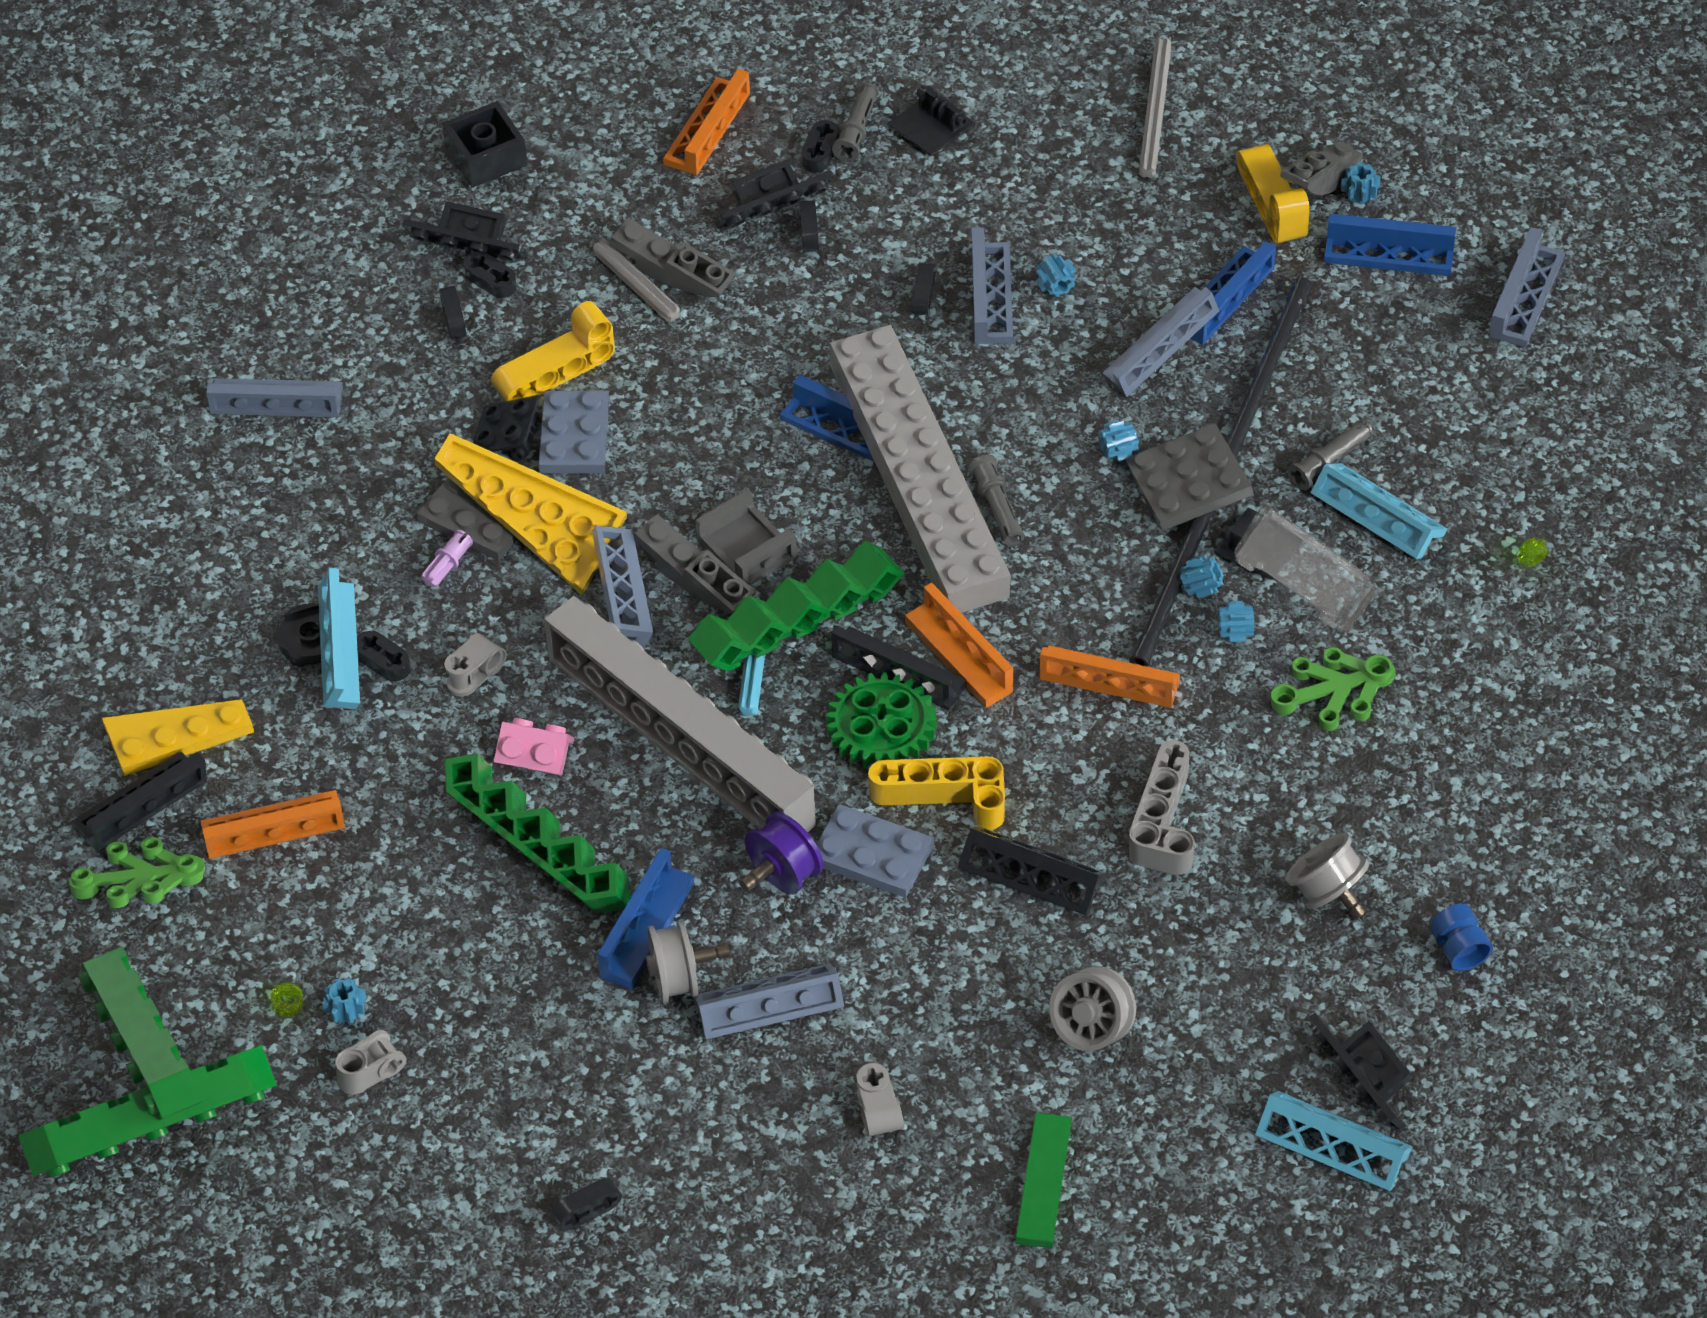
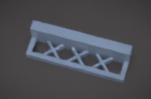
[1489,227,1565,347]
[972,228,1013,344]
[1103,287,1219,397]
[206,378,343,417]
[592,525,653,649]
[693,963,844,1039]

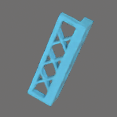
[1311,463,1447,559]
[318,568,360,709]
[1255,1091,1412,1191]

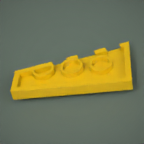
[102,699,254,776]

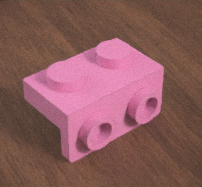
[494,718,574,776]

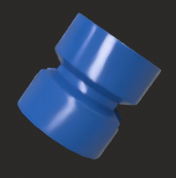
[1429,903,1493,971]

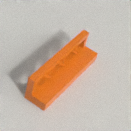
[663,69,750,175]
[905,582,1013,708]
[1040,645,1180,708]
[201,790,345,859]

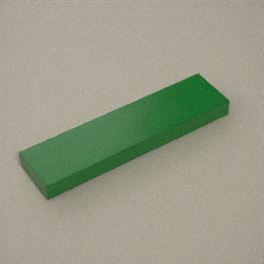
[1016,1113,1072,1249]

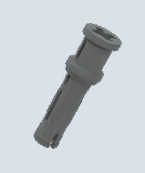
[832,83,878,162]
[1287,419,1373,491]
[968,455,1025,546]

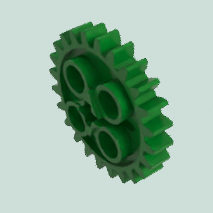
[826,672,937,769]

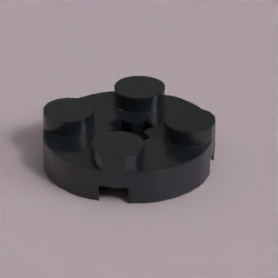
[276,603,321,667]

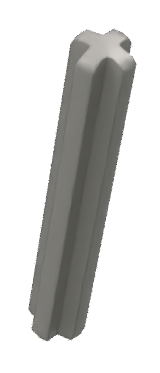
[593,239,680,322]

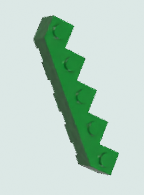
[688,541,905,671]
[445,753,630,914]
[78,946,203,1121]
[18,1045,277,1178]

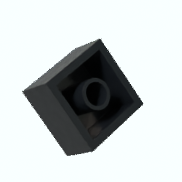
[442,101,528,188]

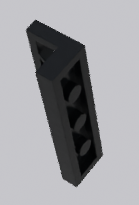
[831,626,966,711]
[71,752,207,852]
[957,826,1108,915]

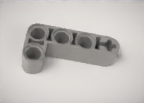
[1129,740,1195,875]

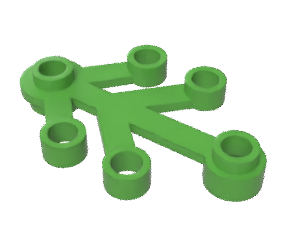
[1271,647,1395,731]
[69,837,206,908]

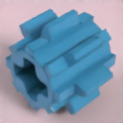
[1341,162,1381,204]
[1036,254,1076,297]
[1098,420,1139,461]
[1180,555,1223,598]
[1218,601,1254,643]
[322,978,367,1024]

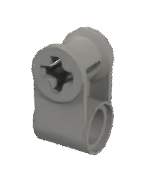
[444,633,507,697]
[335,1030,407,1095]
[857,1063,904,1137]

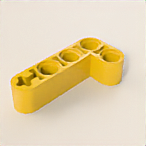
[1236,144,1309,244]
[491,301,615,401]
[868,756,1005,830]

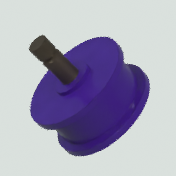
[739,812,824,895]

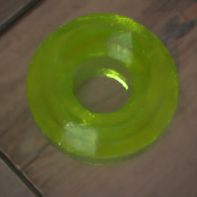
[1517,537,1549,567]

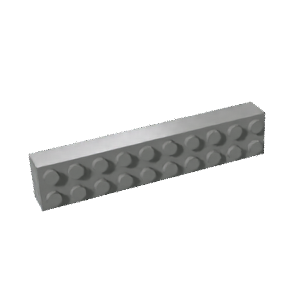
[830,325,1011,613]
[544,596,816,832]

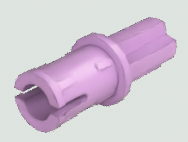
[421,530,473,587]

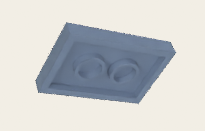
[539,391,610,473]
[816,804,934,898]

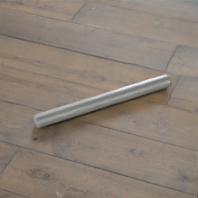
[1139,38,1171,178]

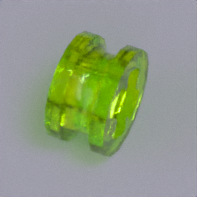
[271,982,304,1018]

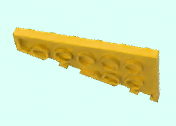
[435,433,627,596]

